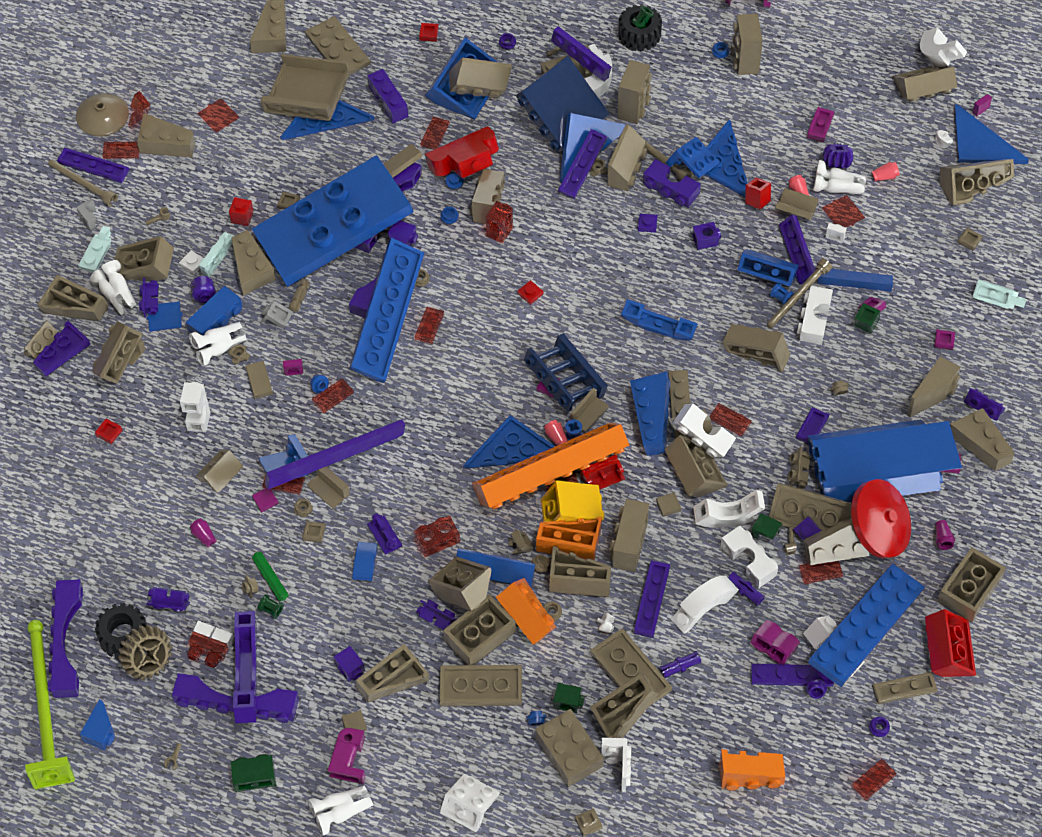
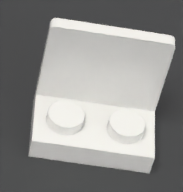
[602,738,631,792]
[440,774,500,832]

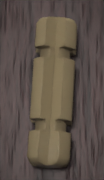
[289,279,310,312]

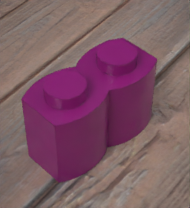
[750,620,800,665]

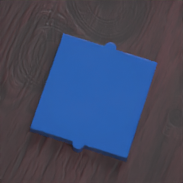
[146,301,183,332]

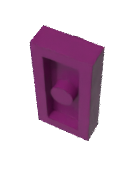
[807,107,835,143]

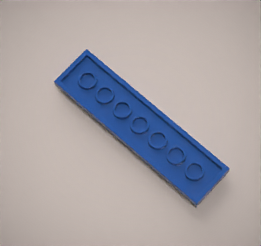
[349,238,425,383]
[808,563,925,687]

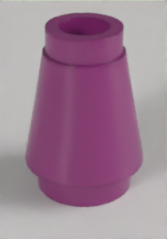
[189,518,217,548]
[935,520,955,550]

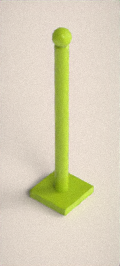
[25,620,75,790]

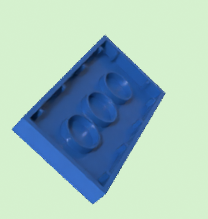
[252,155,414,287]

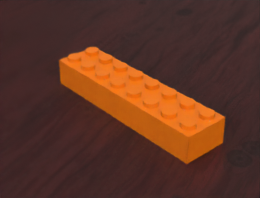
[472,422,630,509]

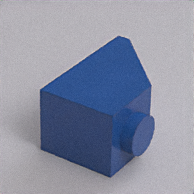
[80,699,115,751]

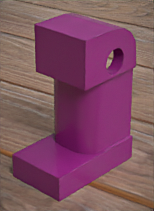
[328,728,365,785]

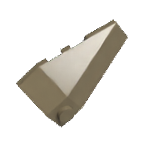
[940,159,1014,205]

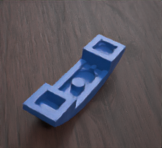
[621,299,698,340]

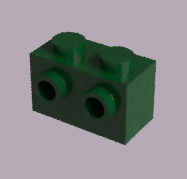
[230,754,277,792]

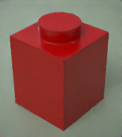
[745,177,771,209]
[229,197,254,226]

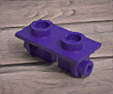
[139,277,159,318]
[964,388,1005,421]
[367,513,403,555]
[146,587,190,611]
[416,599,457,630]

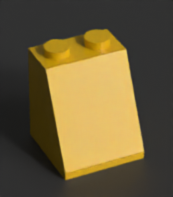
[540,481,604,522]

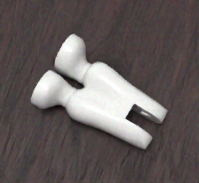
[813,160,866,195]
[90,260,137,315]
[189,322,247,367]
[308,786,373,836]

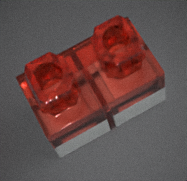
[187,621,235,668]

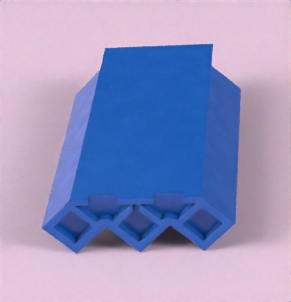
[808,419,962,503]

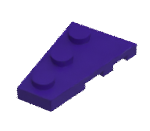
[33,320,91,377]

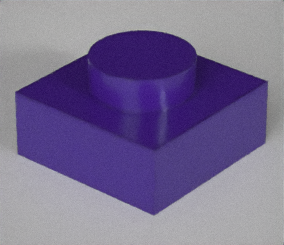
[638,213,658,233]
[793,516,822,540]

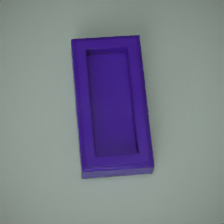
[796,407,830,444]

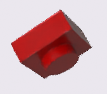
[419,23,439,42]
[517,280,544,305]
[95,418,123,445]

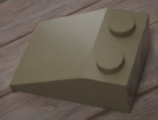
[114,236,174,281]
[907,356,961,417]

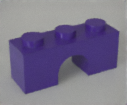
[367,69,409,124]
[643,159,701,208]

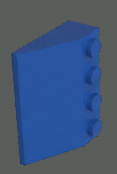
[425,37,497,120]

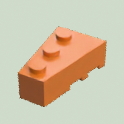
[536,517,602,561]
[496,578,556,645]
[719,749,785,791]

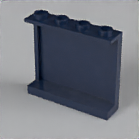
[515,56,609,153]

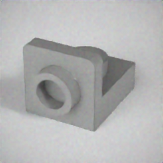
[76,199,96,231]
[261,300,293,329]

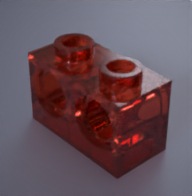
[486,201,513,244]
[414,515,460,557]

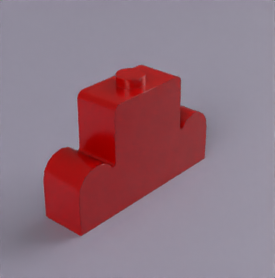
[425,126,499,178]

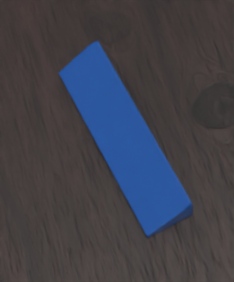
[817,269,893,292]
[456,548,535,587]

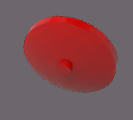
[851,479,911,559]

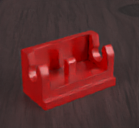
[581,455,625,490]

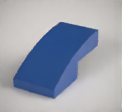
[352,542,378,581]

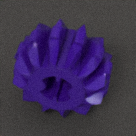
[823,143,854,169]

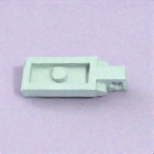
[78,226,111,273]
[199,232,234,277]
[973,279,1027,309]

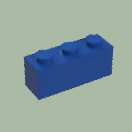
[737,249,799,286]
[186,286,243,335]

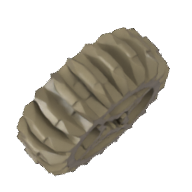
[118,625,173,680]

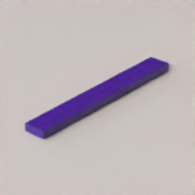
[265,420,405,489]

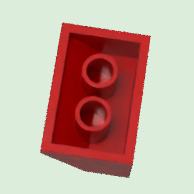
[925,609,976,677]

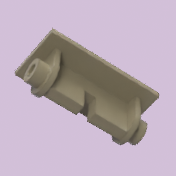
[23,320,58,359]
[788,447,810,489]

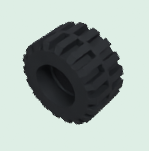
[618,4,662,52]
[95,603,147,659]

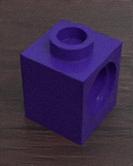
[692,222,721,250]
[333,646,365,682]

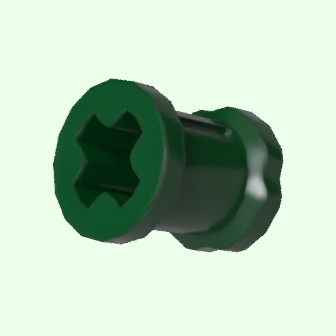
[632,6,654,29]
[257,594,284,619]

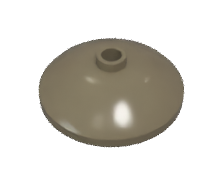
[76,93,129,137]

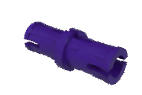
[728,572,765,606]
[659,651,701,678]

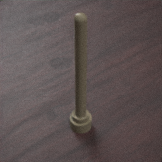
[645,141,693,181]
[48,159,118,207]
[767,258,833,328]

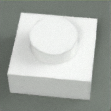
[825,223,847,243]
[179,250,203,274]

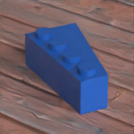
[630,371,671,456]

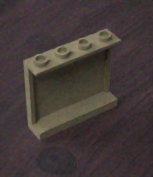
[261,54,350,121]

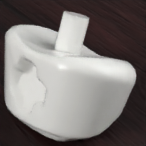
[935,130,953,148]
[597,613,614,633]

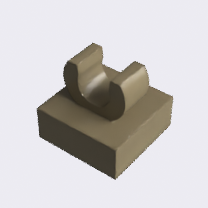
[508,529,535,555]
[575,808,603,837]

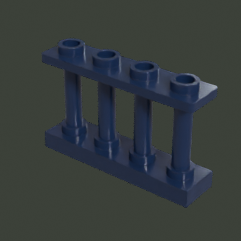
[524,333,608,413]

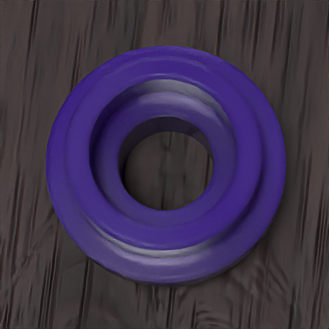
[499,33,516,50]
[806,679,827,699]
[869,717,890,737]

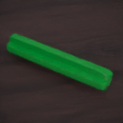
[252,552,289,601]

